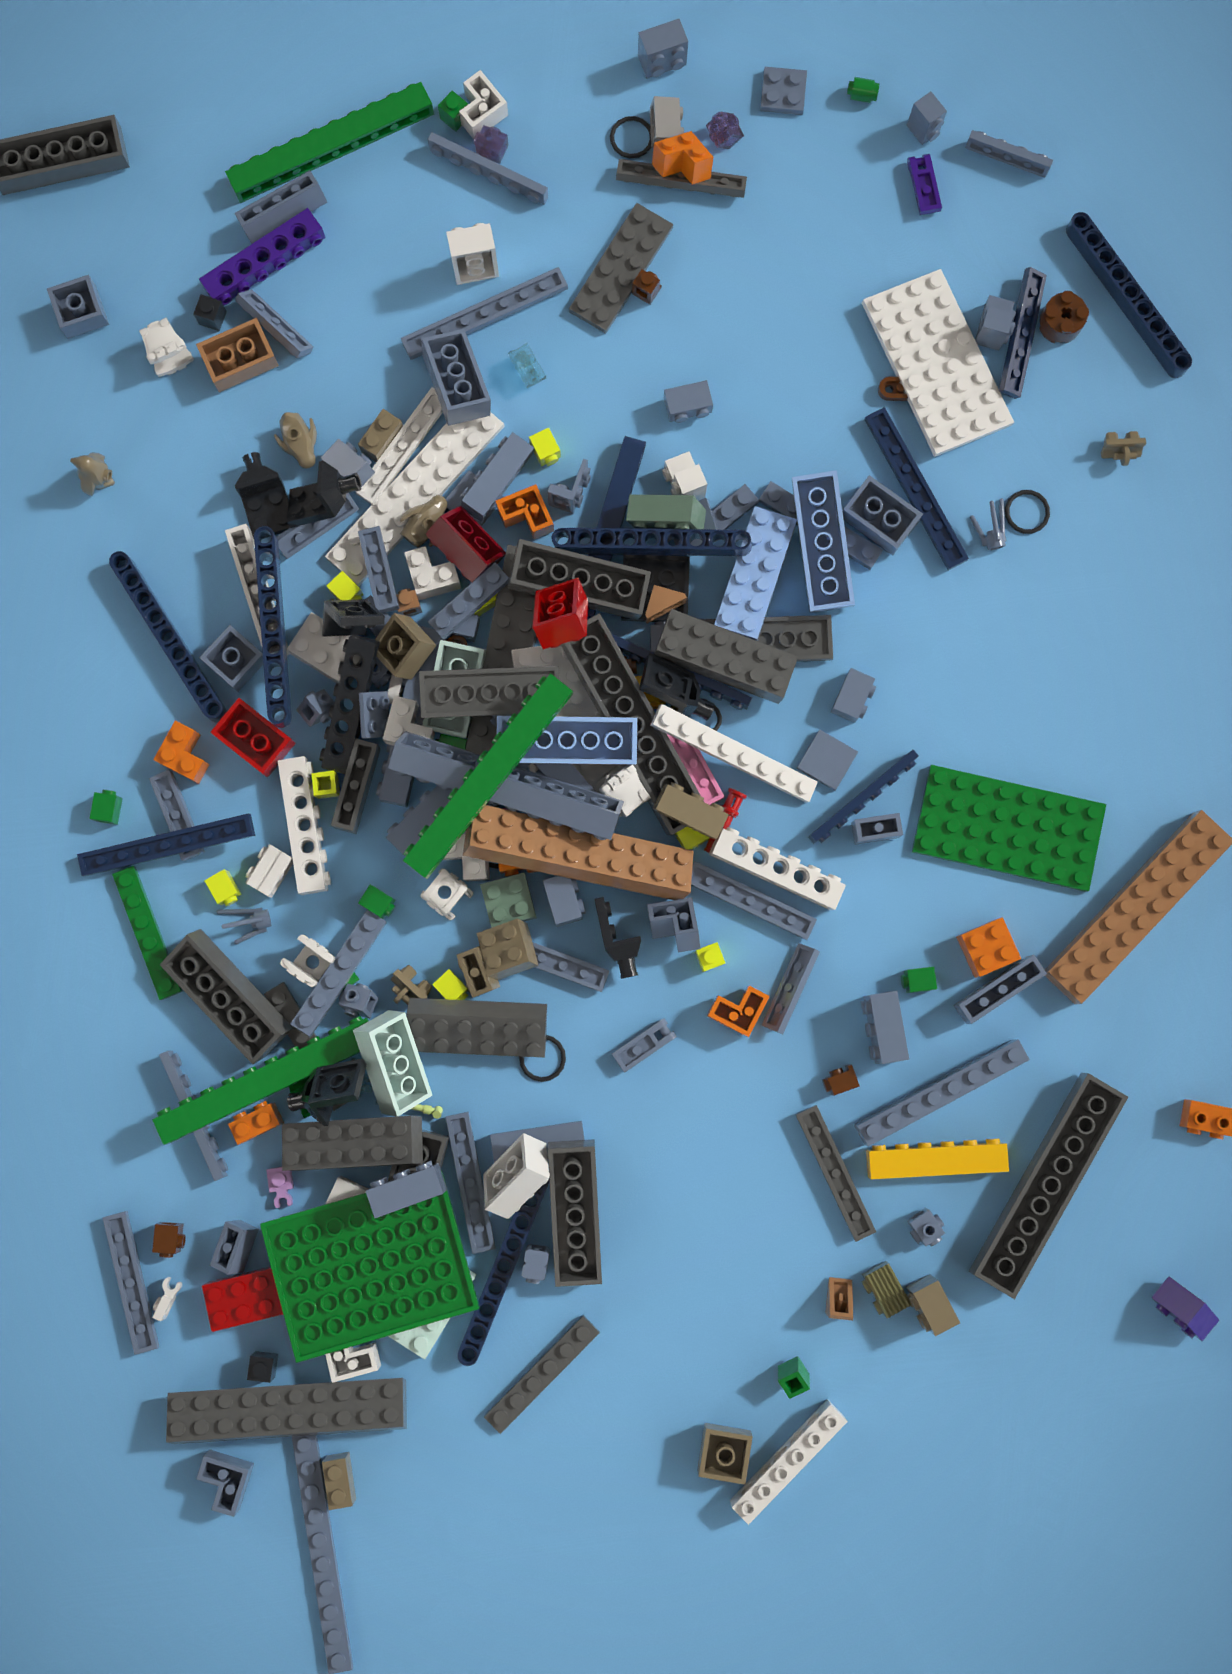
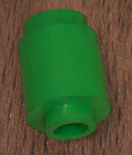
[847,77,880,103]

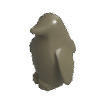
[274,412,317,468]
[70,452,115,496]
[400,495,447,548]

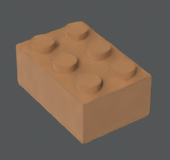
[196,318,279,392]

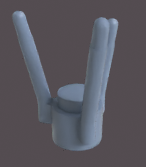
[970,498,1007,550]
[216,907,272,944]

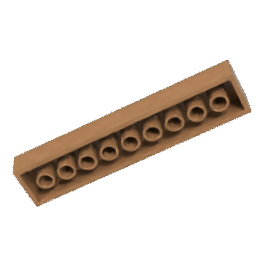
[463,805,694,900]
[1045,810,1232,1004]

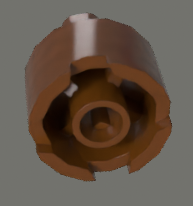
[1039,291,1089,343]

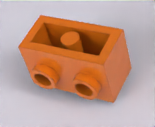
[1180,1099,1232,1140]
[228,1101,284,1145]

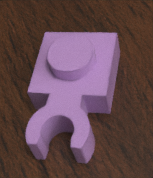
[266,1167,294,1208]

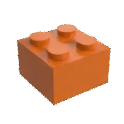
[956,917,1021,978]

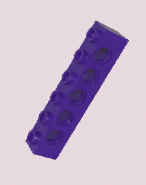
[199,208,326,306]

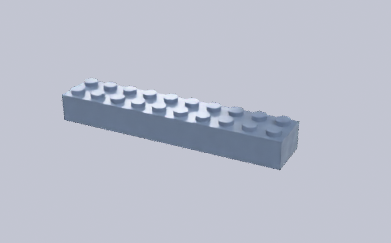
[388,731,624,840]

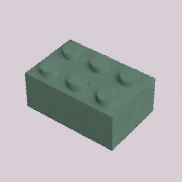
[626,494,706,529]

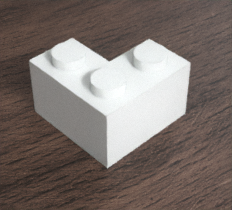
[459,70,508,140]
[662,451,707,500]
[404,546,461,601]
[383,696,435,746]
[443,834,490,881]
[325,1342,381,1383]

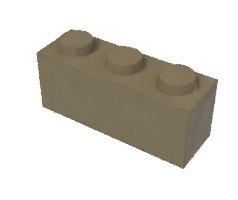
[652,782,729,839]

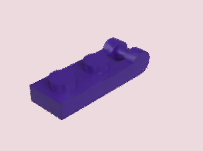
[907,154,942,215]

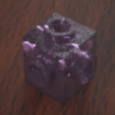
[706,112,744,149]
[473,125,509,164]

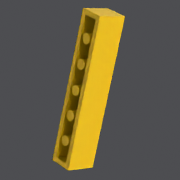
[866,1138,1009,1179]

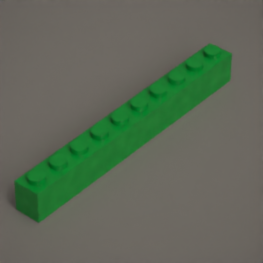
[225,82,434,203]
[403,673,573,879]
[152,1016,369,1145]

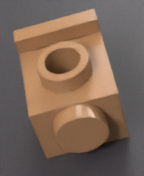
[396,589,422,616]

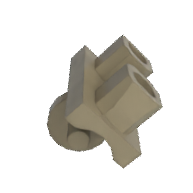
[1101,431,1146,466]
[391,965,432,1005]

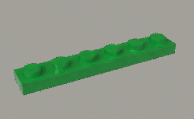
[112,866,183,1000]

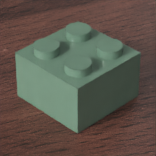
[480,873,537,928]

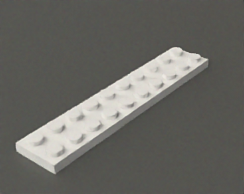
[325,412,505,587]

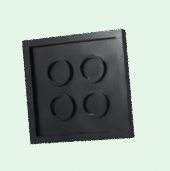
[621,555,690,622]

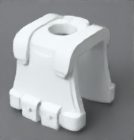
[139,318,194,377]
[593,764,651,817]
[421,869,473,920]
[280,934,335,987]

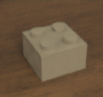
[375,613,436,680]
[476,918,539,980]
[906,1274,960,1336]
[697,1423,753,1485]

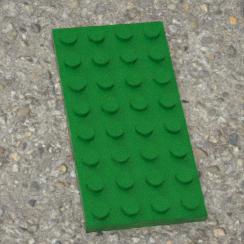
[912,765,1107,892]

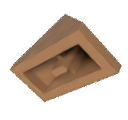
[645,585,687,624]
[825,1277,853,1321]

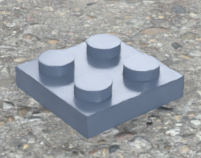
[760,67,807,115]

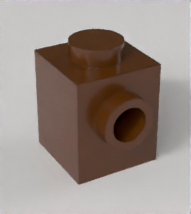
[152,1222,186,1258]

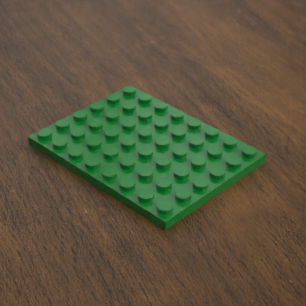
[260,1170,480,1363]

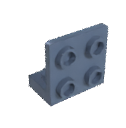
[548,459,591,514]
[359,691,390,738]

